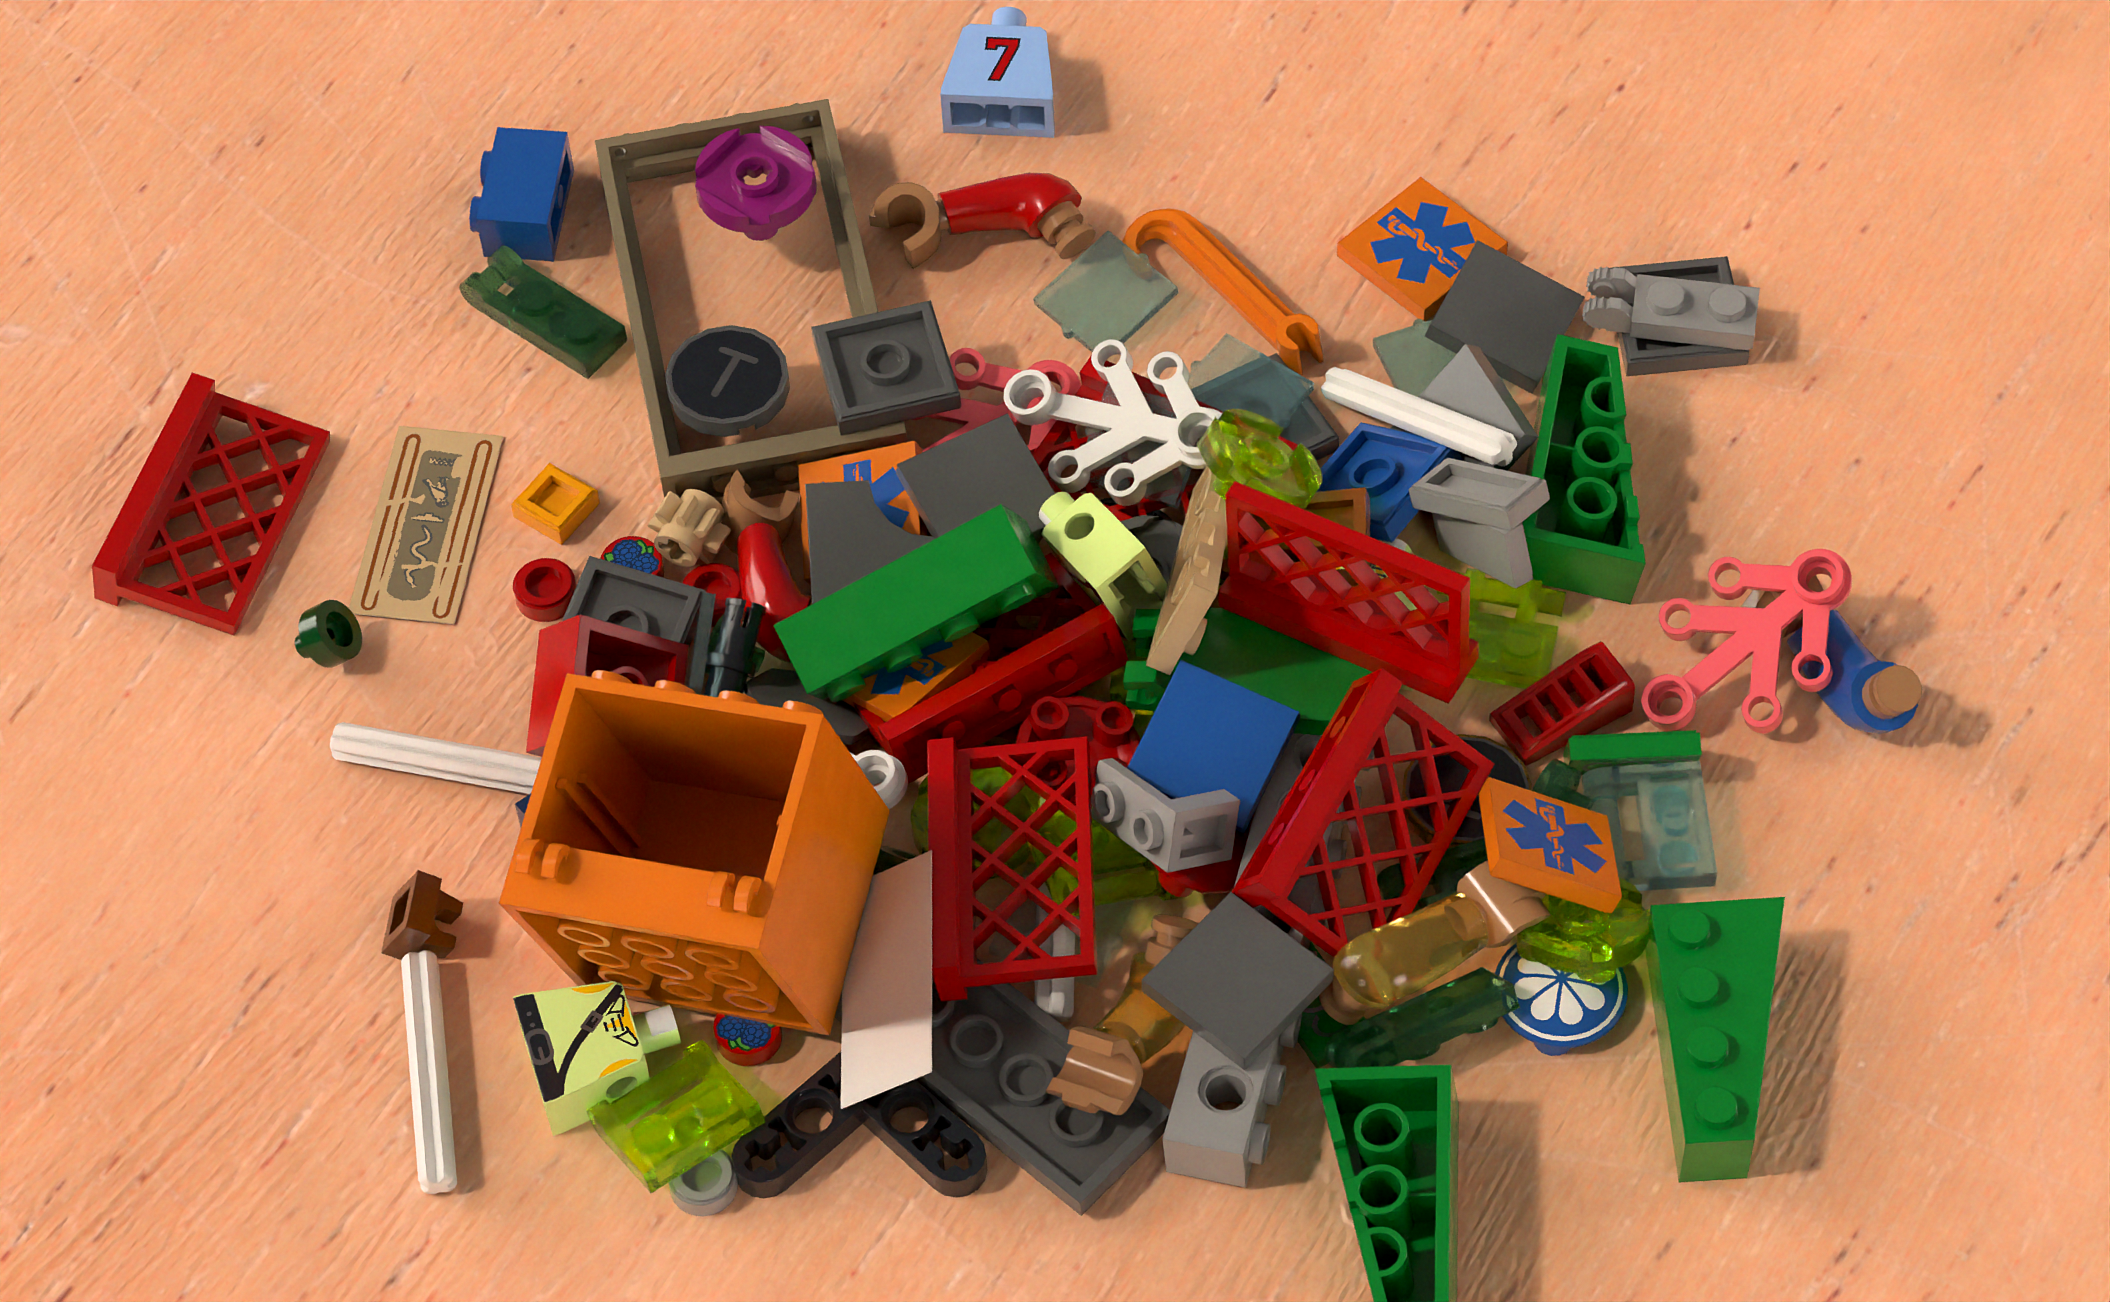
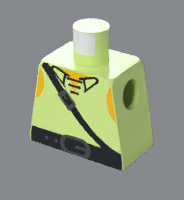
[1039,492,1167,642]
[513,981,681,1136]

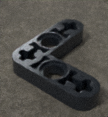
[731,1051,987,1199]

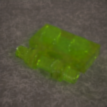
[1437,568,1567,689]

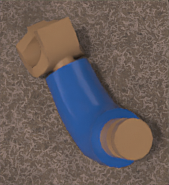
[1741,575,1922,734]

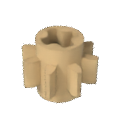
[648,489,731,567]

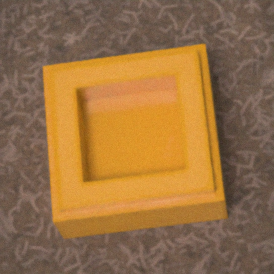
[511,463,600,545]

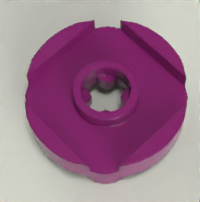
[695,126,817,241]

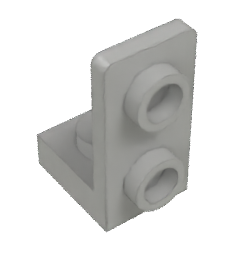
[1091,758,1240,873]

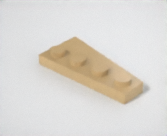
[1146,449,1239,675]

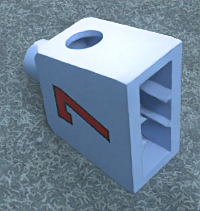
[940,7,1055,138]

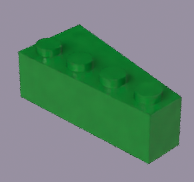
[1520,334,1646,604]
[774,504,1060,702]
[1645,897,1785,1182]
[1314,1065,1459,1302]

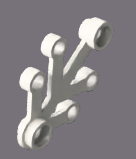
[1004,339,1234,506]

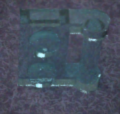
[1582,761,1717,898]

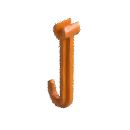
[1122,208,1324,378]

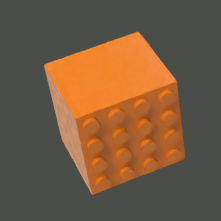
[499,670,890,1035]

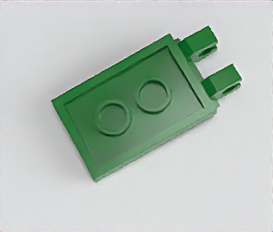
[1123,607,1372,735]

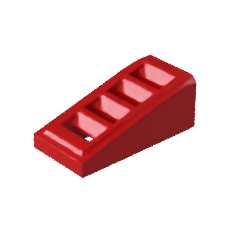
[1489,641,1635,767]

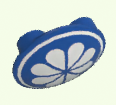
[1493,930,1628,1056]

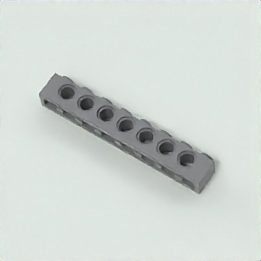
[1162,733,1374,1188]

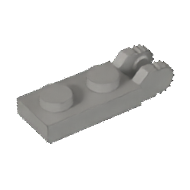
[1582,267,1760,350]

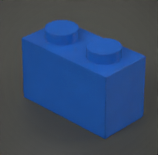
[469,127,574,262]

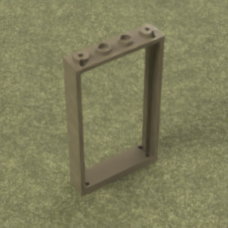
[595,99,908,504]

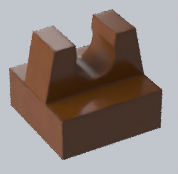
[381,870,463,960]

